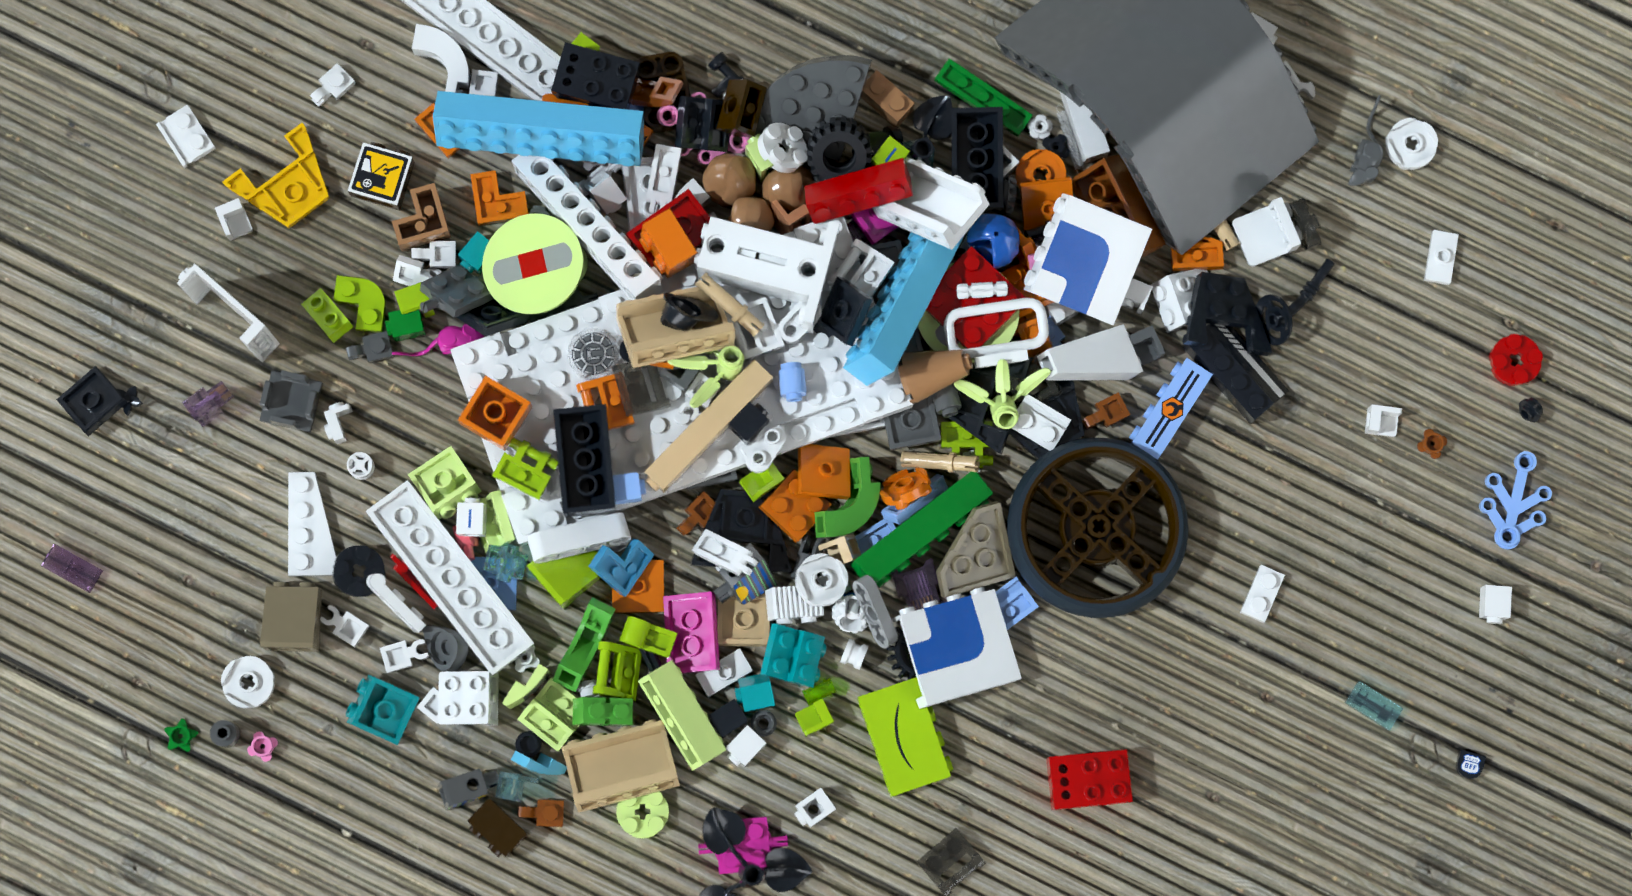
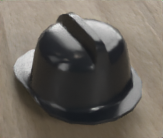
[660,292,719,331]

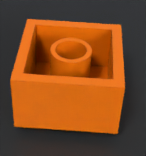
[639,208,697,279]
[458,375,533,451]

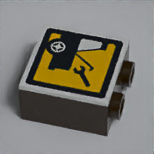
[348,142,415,211]

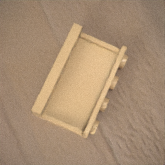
[616,284,735,368]
[561,719,680,813]

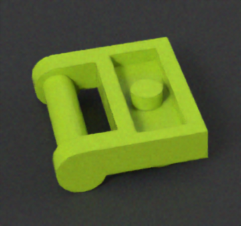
[592,641,642,701]

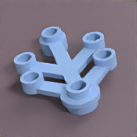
[1479,451,1552,550]

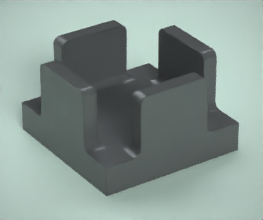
[259,370,323,433]

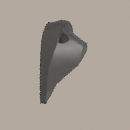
[423,625,469,672]

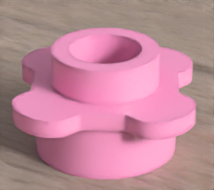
[247,731,278,762]

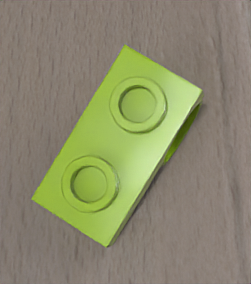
[301,288,353,343]
[619,616,677,658]

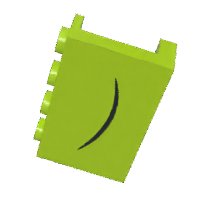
[857,677,953,798]

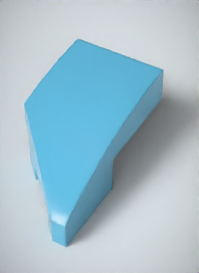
[511,751,567,775]

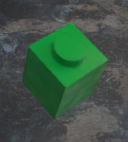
[385,309,426,342]

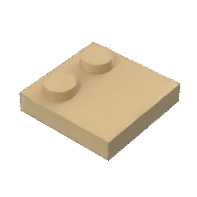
[717,594,770,647]

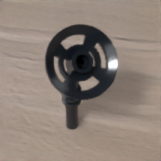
[1256,259,1335,345]

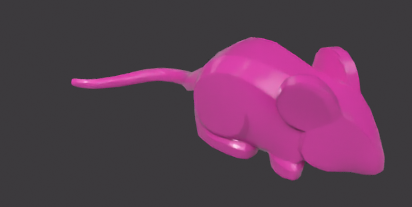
[392,324,484,357]

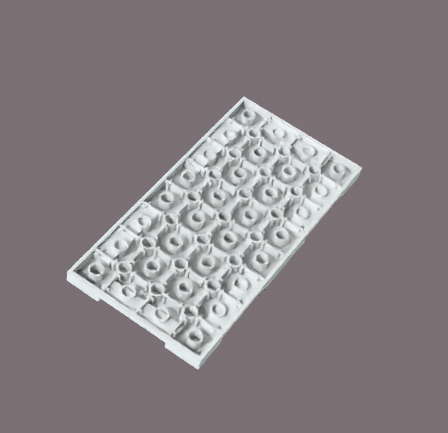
[450,216,913,547]

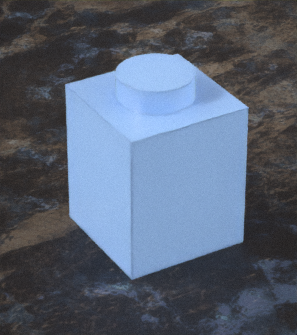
[613,472,646,505]

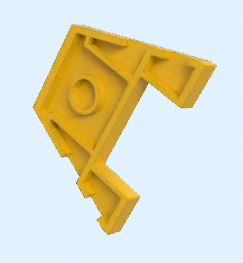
[222,122,330,229]

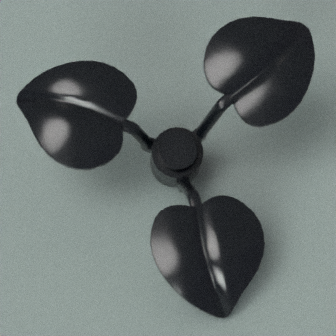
[852,95,952,174]
[699,807,812,896]

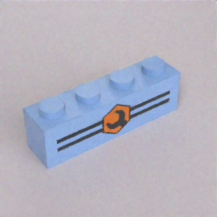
[1129,358,1213,460]

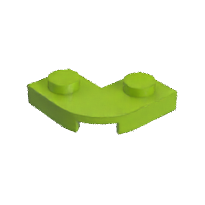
[333,276,386,333]

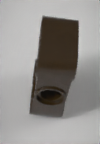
[637,52,691,133]

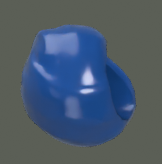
[967,214,1020,269]

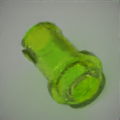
[802,678,837,706]

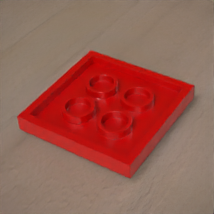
[926,246,1026,349]

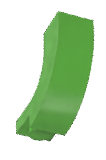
[814,457,880,538]
[552,597,615,692]

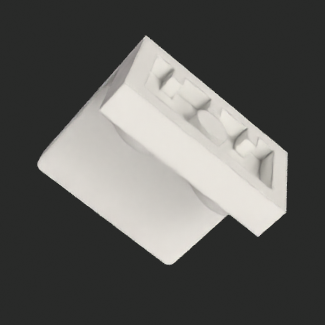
[438,671,499,726]

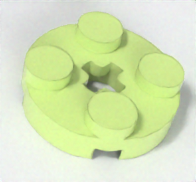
[616,792,669,838]

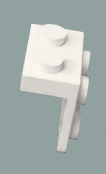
[1232,197,1302,267]
[1150,269,1208,333]

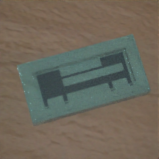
[1344,681,1403,731]

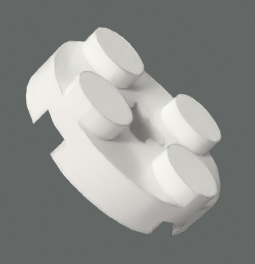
[1386,118,1438,170]
[758,123,808,173]
[795,553,848,607]
[221,656,275,709]

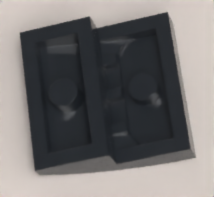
[675,96,729,152]

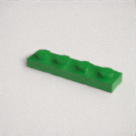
[934,58,1033,137]

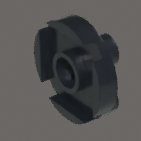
[332,545,385,597]

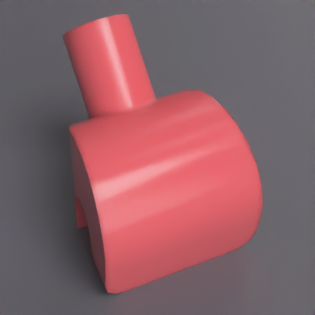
[452,525,479,561]

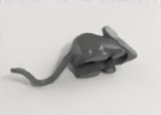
[1348,95,1383,186]

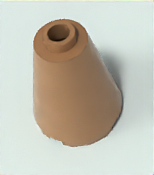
[898,350,973,404]

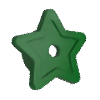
[164,718,198,752]

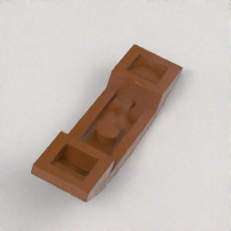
[631,77,683,107]

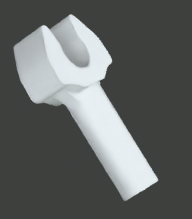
[1283,61,1315,104]

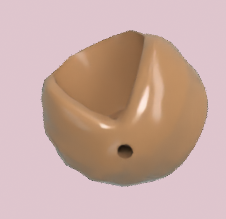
[702,153,756,208]
[762,165,815,214]
[727,197,775,232]

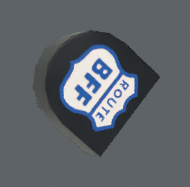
[1456,750,1486,779]

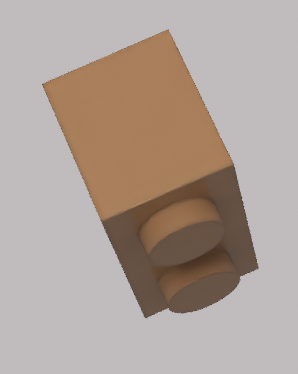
[861,70,915,127]

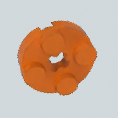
[1016,149,1066,189]
[879,467,932,510]

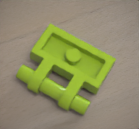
[941,421,993,468]
[492,437,558,500]

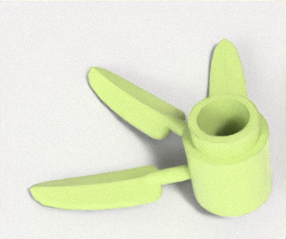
[667,346,744,408]
[954,359,1051,429]

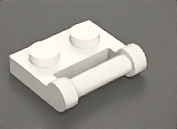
[827,239,894,298]
[725,297,784,362]

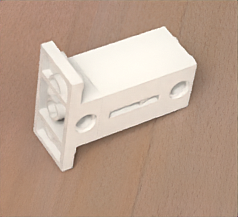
[694,217,840,333]

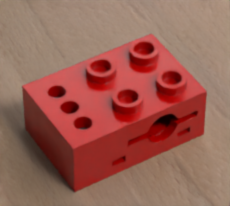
[626,189,710,275]
[1046,749,1133,810]

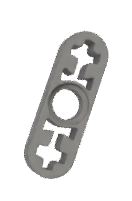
[853,575,898,648]

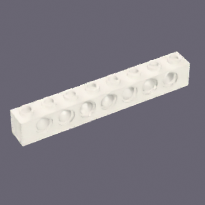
[511,155,663,300]

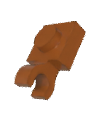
[1082,392,1130,430]
[676,491,715,536]
[518,800,564,827]

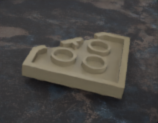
[936,501,1016,598]

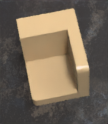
[818,533,861,564]

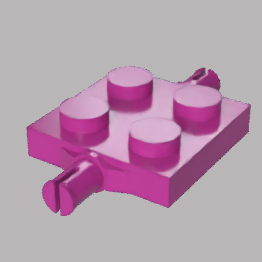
[698,816,788,874]

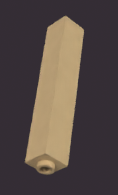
[644,359,773,493]

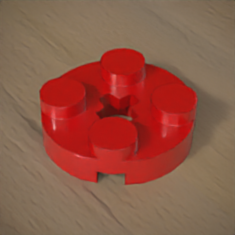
[1489,334,1543,386]

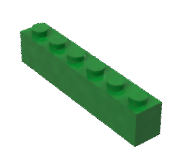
[851,472,993,588]

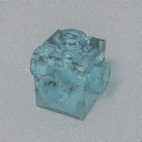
[483,544,528,583]

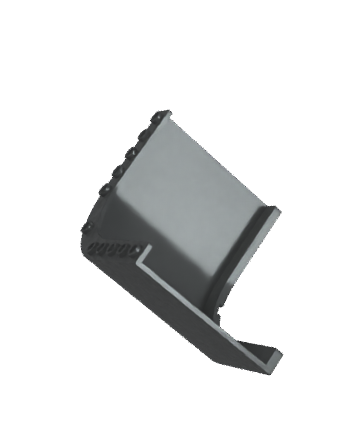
[995,0,1319,255]

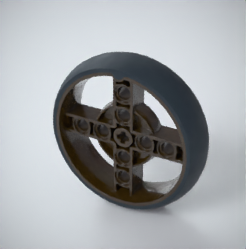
[1007,438,1188,618]

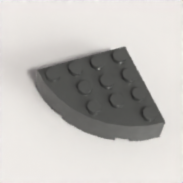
[755,55,873,162]

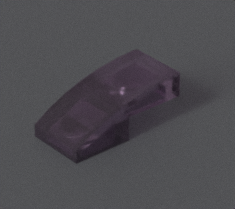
[41,544,103,593]

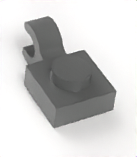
[346,331,394,363]

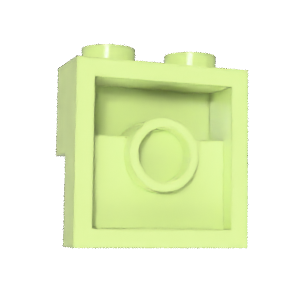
[408,446,482,520]

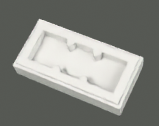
[1424,230,1459,285]
[695,648,753,698]

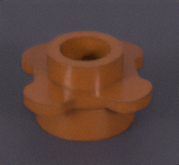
[1417,429,1448,459]

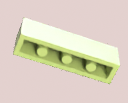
[638,660,726,771]

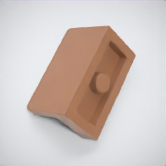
[771,200,810,235]

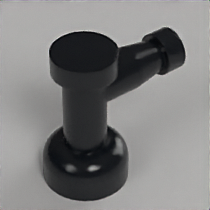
[708,52,745,98]

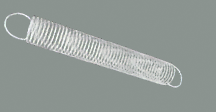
[1057,105,1084,174]

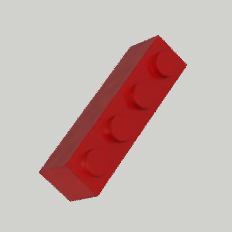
[804,158,913,224]

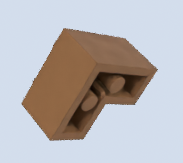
[392,183,451,252]

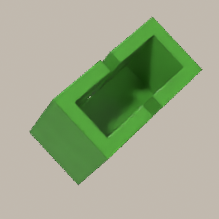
[573,697,633,727]

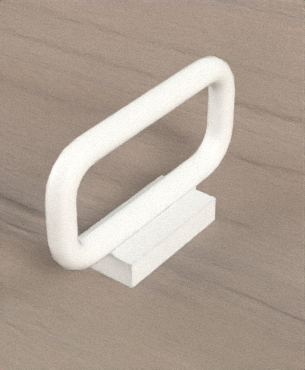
[944,298,1049,369]

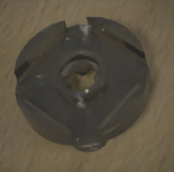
[1289,197,1322,250]

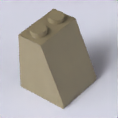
[260,582,322,652]

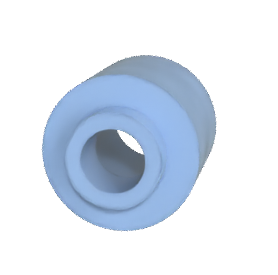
[778,362,807,402]

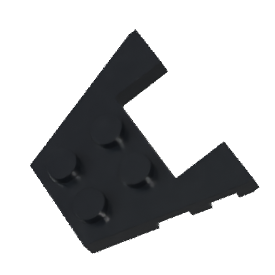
[1182,272,1272,356]
[949,356,1033,454]
[987,380,1085,460]
[690,489,792,574]

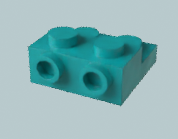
[760,623,826,688]
[345,675,420,745]

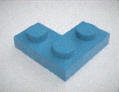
[588,538,655,597]

